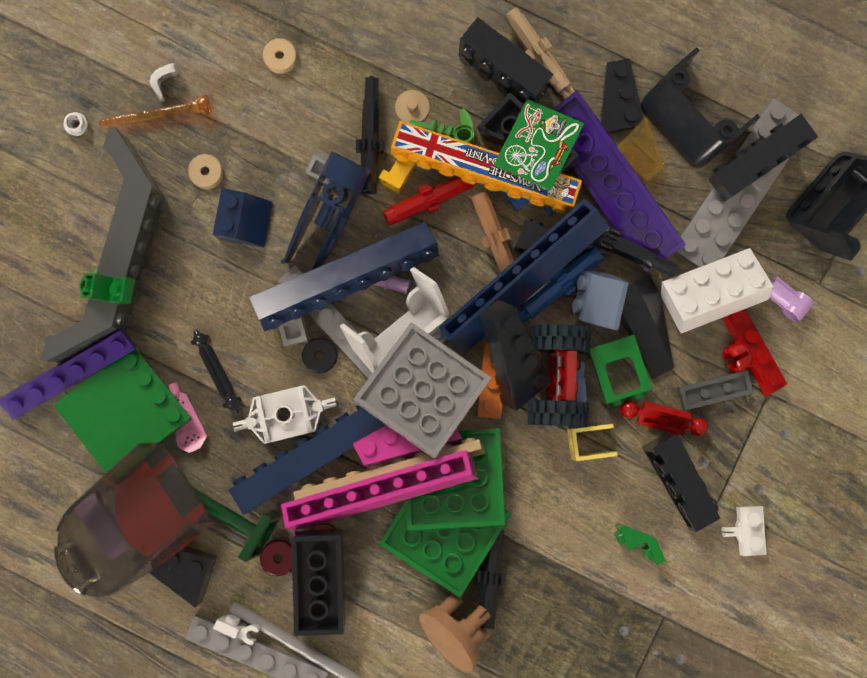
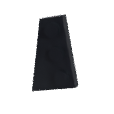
[600,58,645,134]

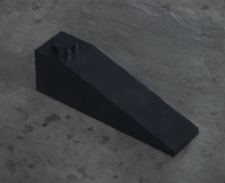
[620,275,674,379]

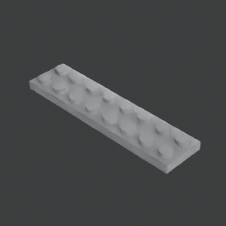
[675,98,812,268]

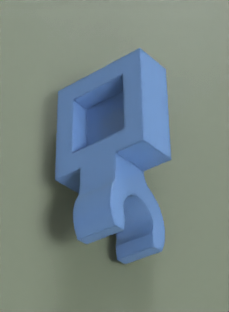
[573,361,587,402]

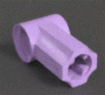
[769,276,814,323]

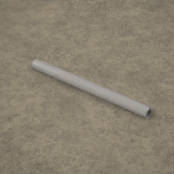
[229,601,359,678]

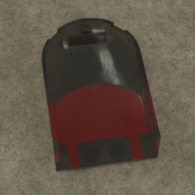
[54,443,214,597]

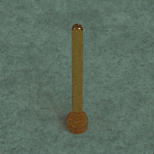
[99,95,211,127]

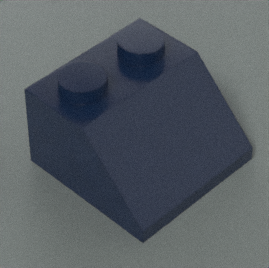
[212,188,273,248]

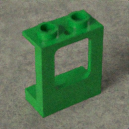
[586,335,652,407]

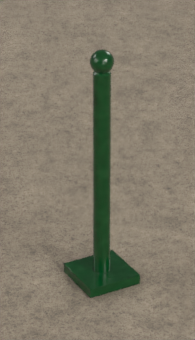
[131,457,281,562]

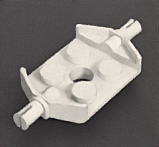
[233,385,337,444]

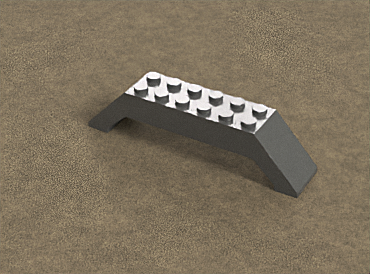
[41,126,166,363]

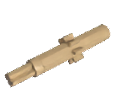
[504,7,575,100]

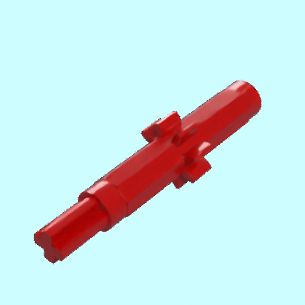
[383,176,479,226]

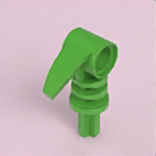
[409,108,475,145]

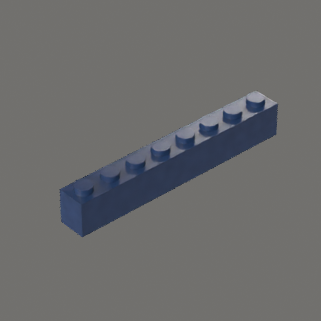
[439,199,609,355]
[249,222,439,332]
[229,405,386,515]

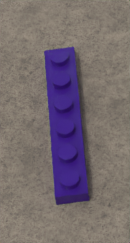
[0,327,136,420]

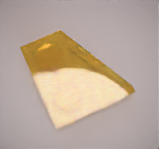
[618,117,665,183]

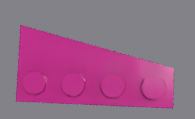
[353,425,463,470]

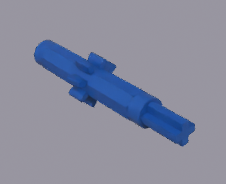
[517,247,604,324]

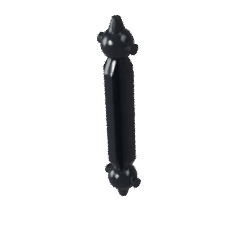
[190,329,242,414]

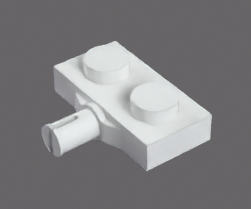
[721,506,767,556]

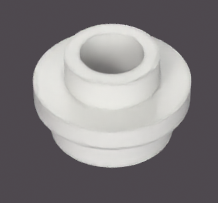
[64,112,88,136]

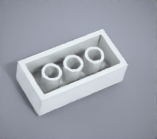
[660,248,773,333]

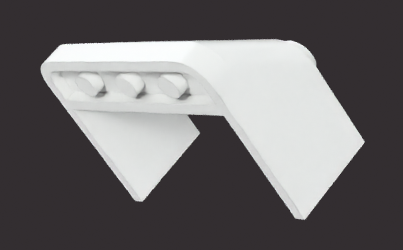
[340,267,451,373]

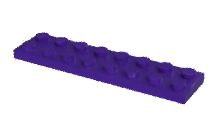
[552,90,686,272]

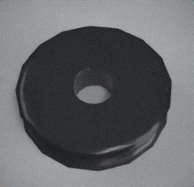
[302,338,338,373]

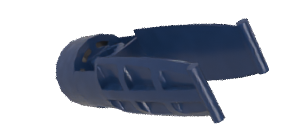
[280,151,371,270]

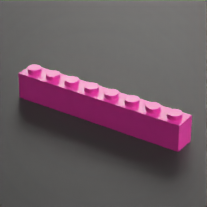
[281,450,478,531]

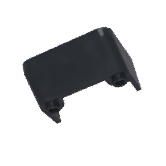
[641,47,760,168]

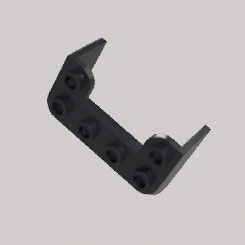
[786,152,867,261]

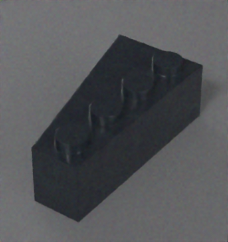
[642,433,721,533]

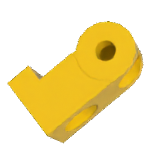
[379,160,417,194]

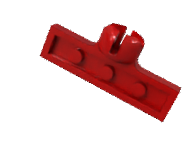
[722,309,788,396]

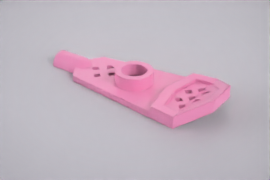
[168,382,208,453]

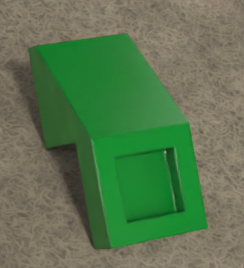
[79,273,135,304]
[615,523,666,565]

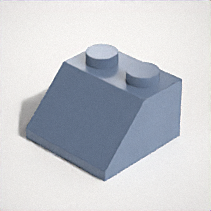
[572,269,629,330]

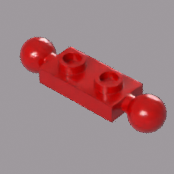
[619,400,708,437]

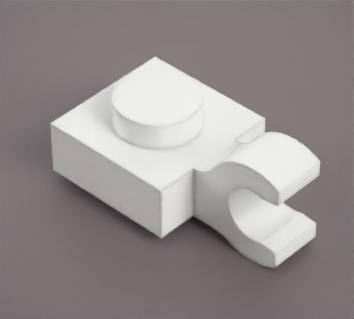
[213,614,261,645]

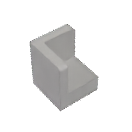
[279,317,310,347]

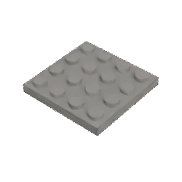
[353,322,491,459]

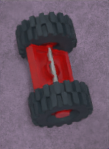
[527,324,591,427]

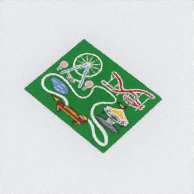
[494,100,584,191]

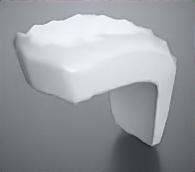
[149,63,179,102]

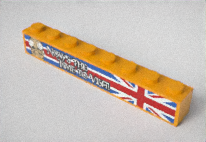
[391,121,582,214]

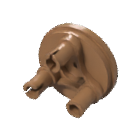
[419,593,490,673]

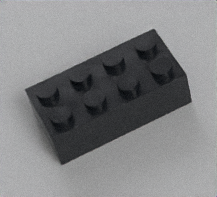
[458,17,553,104]
[291,530,346,636]

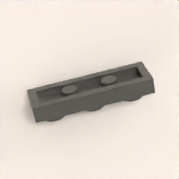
[677,370,754,411]

